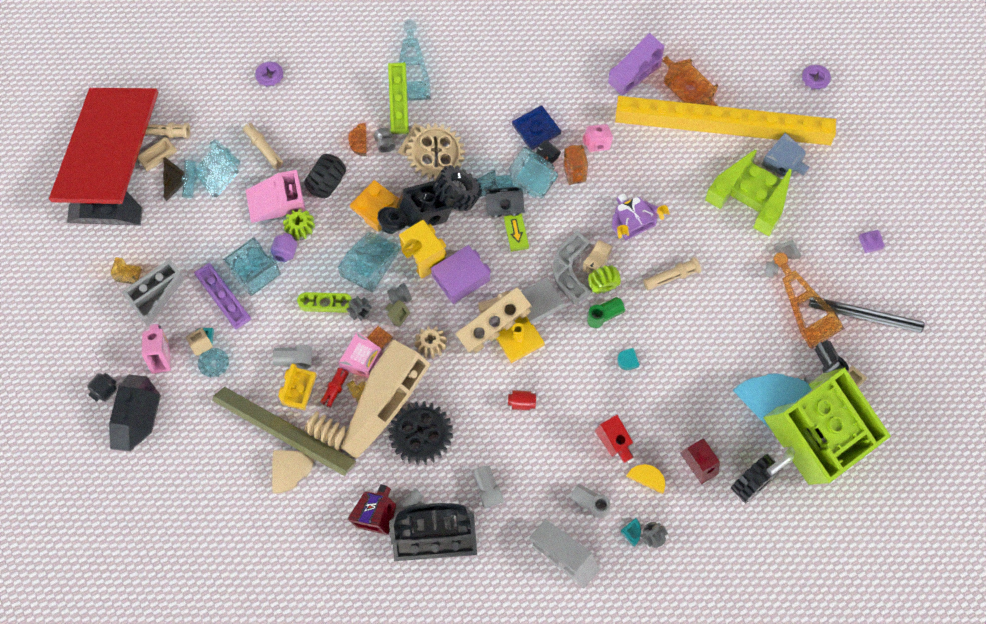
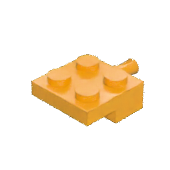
[350,180,400,232]

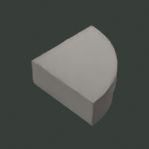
[775,240,801,259]

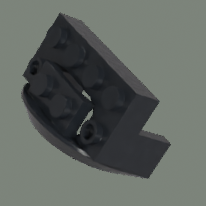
[389,503,477,561]

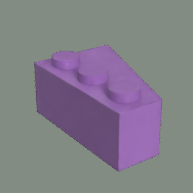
[608,33,664,96]

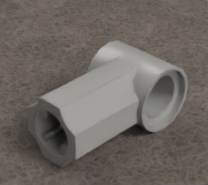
[272,345,312,369]
[473,465,504,509]
[570,484,610,518]

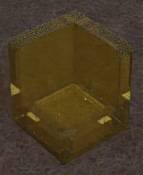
[110,257,142,284]

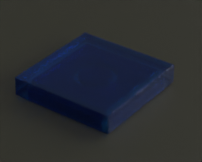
[512,105,561,151]

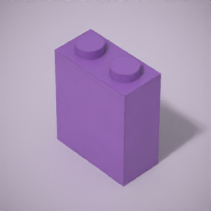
[431,245,491,304]

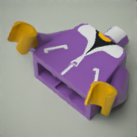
[612,194,670,241]

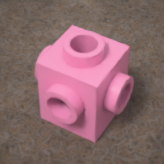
[583,124,613,152]

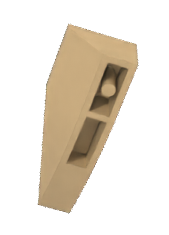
[341,340,431,459]

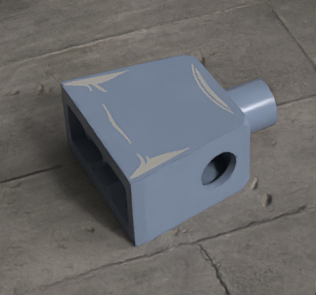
[762,133,810,176]

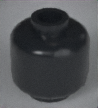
[87,372,117,402]

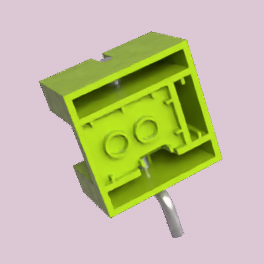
[763,368,891,485]

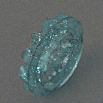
[198,348,229,378]

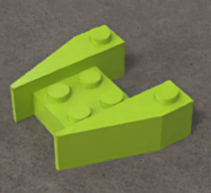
[705,149,792,237]

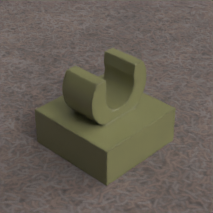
[385,300,410,327]

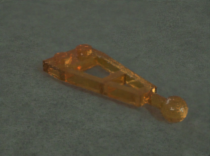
[773,252,845,349]

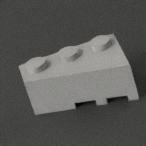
[122,259,184,327]
[530,519,600,589]

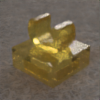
[346,380,366,404]

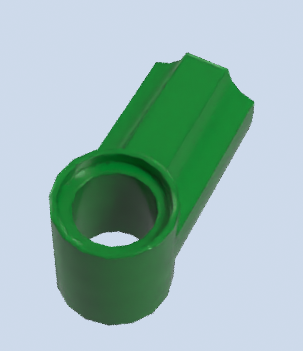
[587,297,626,328]

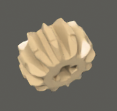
[414,326,447,359]

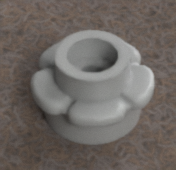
[766,260,778,278]

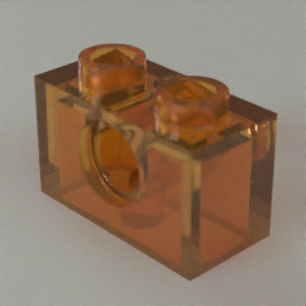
[563,145,588,185]

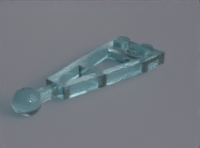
[398,20,431,101]

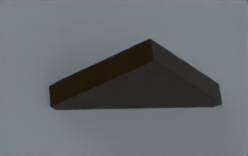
[163,157,190,201]

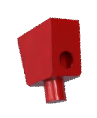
[595,414,634,463]

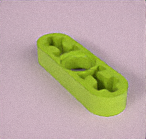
[297,292,352,313]

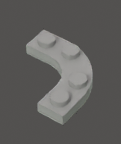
[553,231,591,306]

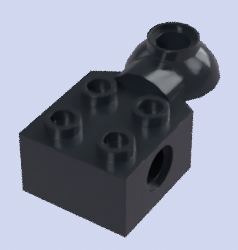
[377,181,452,234]

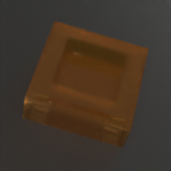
[367,326,393,351]

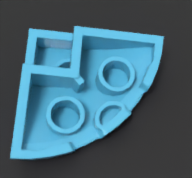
[733,373,812,431]

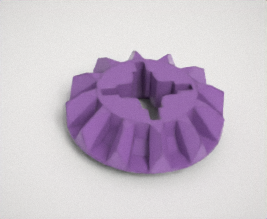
[255,62,284,87]
[802,65,831,91]

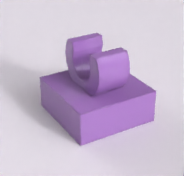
[859,230,885,253]

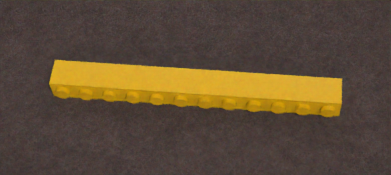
[615,96,836,146]

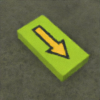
[504,213,529,252]

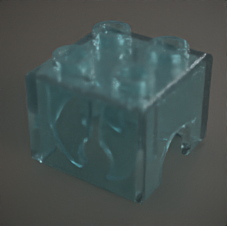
[508,146,558,199]
[223,237,281,296]

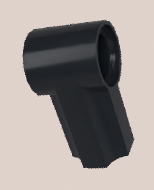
[524,140,561,175]
[814,340,849,373]

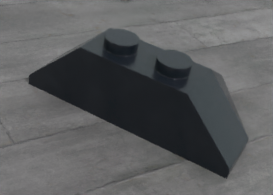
[67,191,142,226]
[109,374,161,452]

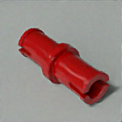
[320,368,349,408]

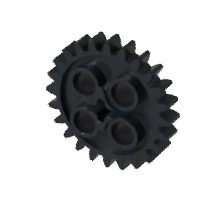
[389,401,453,465]

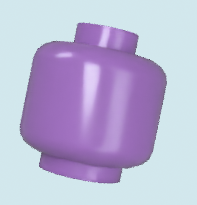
[270,233,297,263]

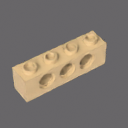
[455,287,532,354]

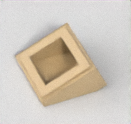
[185,328,213,356]

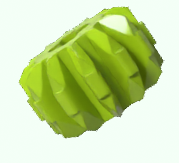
[283,208,315,241]
[588,265,621,294]

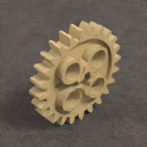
[406,123,465,181]

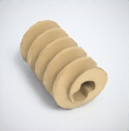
[304,411,346,451]

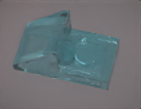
[477,170,515,197]

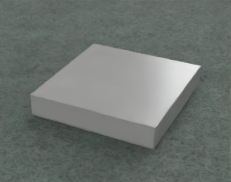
[521,277,565,325]

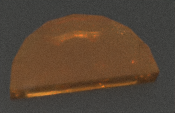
[348,122,367,157]

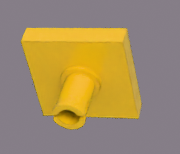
[496,317,545,363]

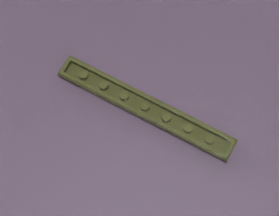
[212,387,356,476]

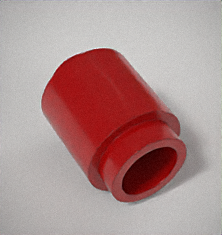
[508,390,536,411]

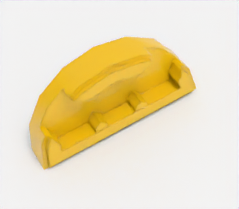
[626,464,665,494]

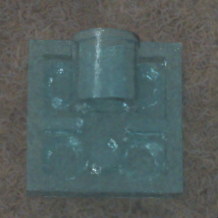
[193,145,239,198]

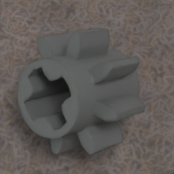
[346,296,372,321]
[641,522,668,548]

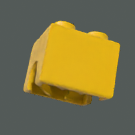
[399,220,447,278]

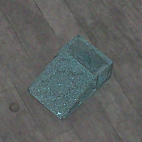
[338,231,401,293]

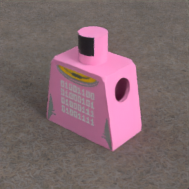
[142,324,171,374]
[339,332,383,378]

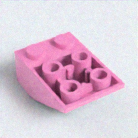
[246,170,306,223]

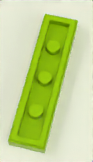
[388,62,409,135]

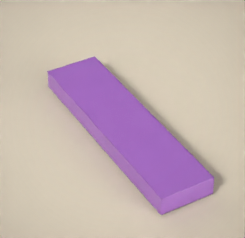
[194,262,252,330]

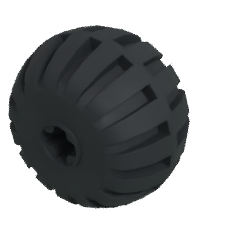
[304,154,346,198]

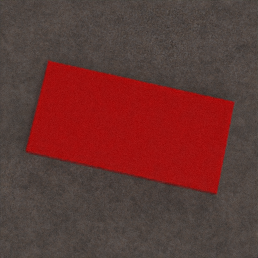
[49,88,159,204]

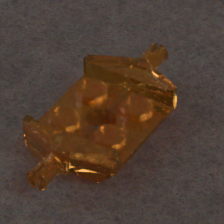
[662,55,719,106]

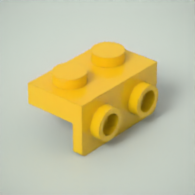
[278,363,317,411]

